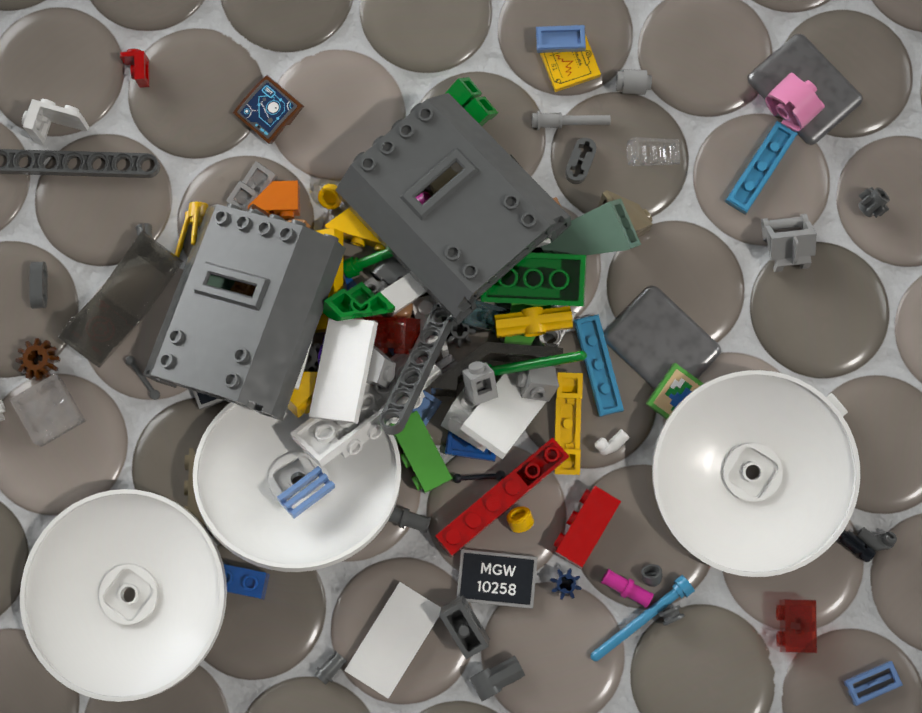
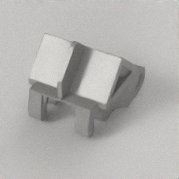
[761,214,817,272]

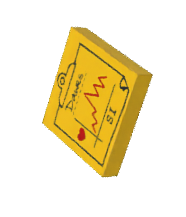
[540,35,601,92]

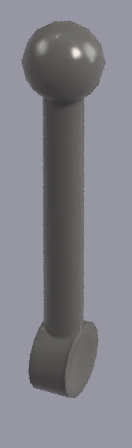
[125,356,160,400]

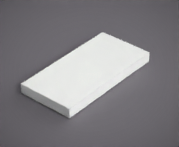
[309,318,378,424]
[460,372,547,460]
[344,582,441,699]

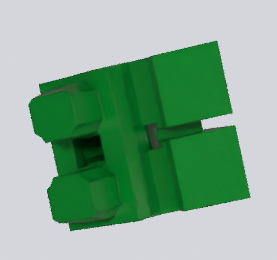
[445,77,498,126]

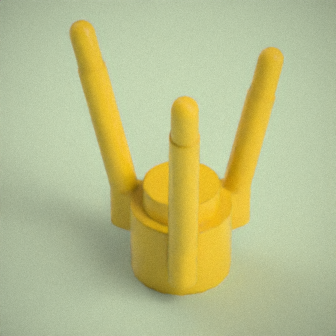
[174,202,209,261]

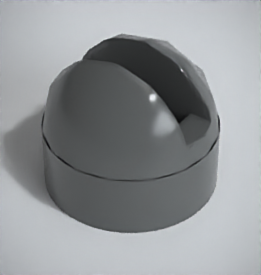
[641,564,663,587]

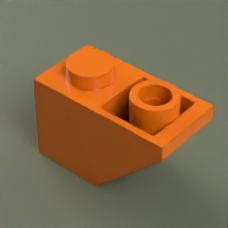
[248,180,300,220]

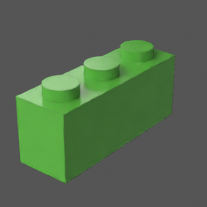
[390,411,452,494]

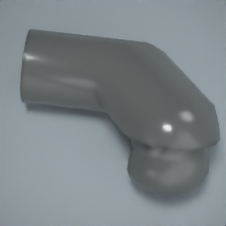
[856,527,897,551]

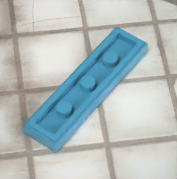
[725,121,798,215]
[574,314,624,417]

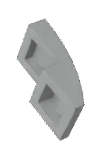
[226,161,278,211]

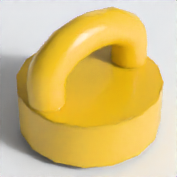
[318,184,342,209]
[506,506,534,533]

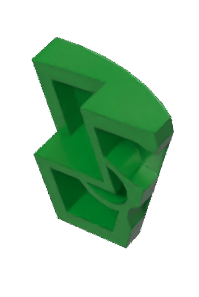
[323,282,395,321]

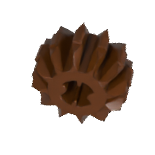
[16,338,61,382]

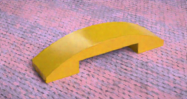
[554,372,583,475]

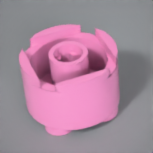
[765,73,825,132]

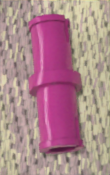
[601,568,654,608]

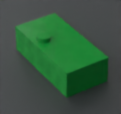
[481,253,587,307]

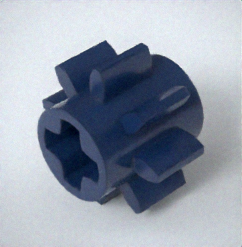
[550,568,582,600]

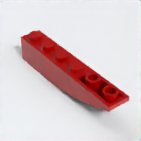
[435,437,569,557]

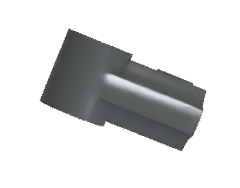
[469,655,525,701]

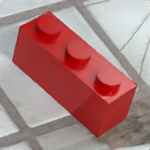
[553,486,621,569]

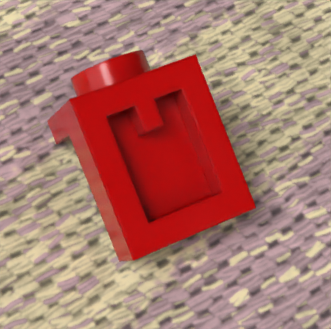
[120,49,149,88]

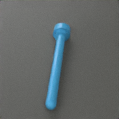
[590,575,695,662]

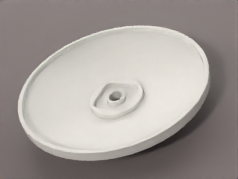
[652,370,860,577]
[193,402,401,572]
[20,489,227,702]

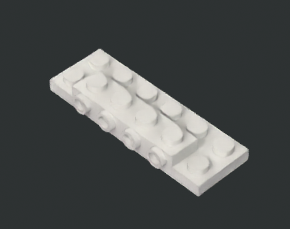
[290,344,442,467]

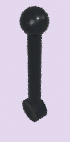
[452,470,505,483]

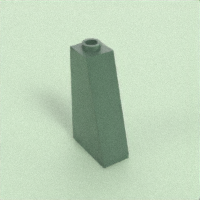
[540,199,641,255]

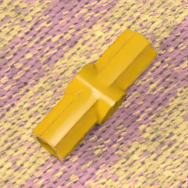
[494,306,573,338]

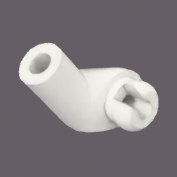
[595,429,630,456]

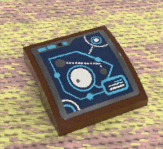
[233,75,304,144]

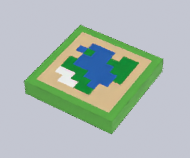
[646,363,704,420]

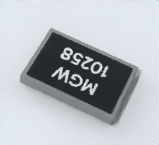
[456,549,538,609]

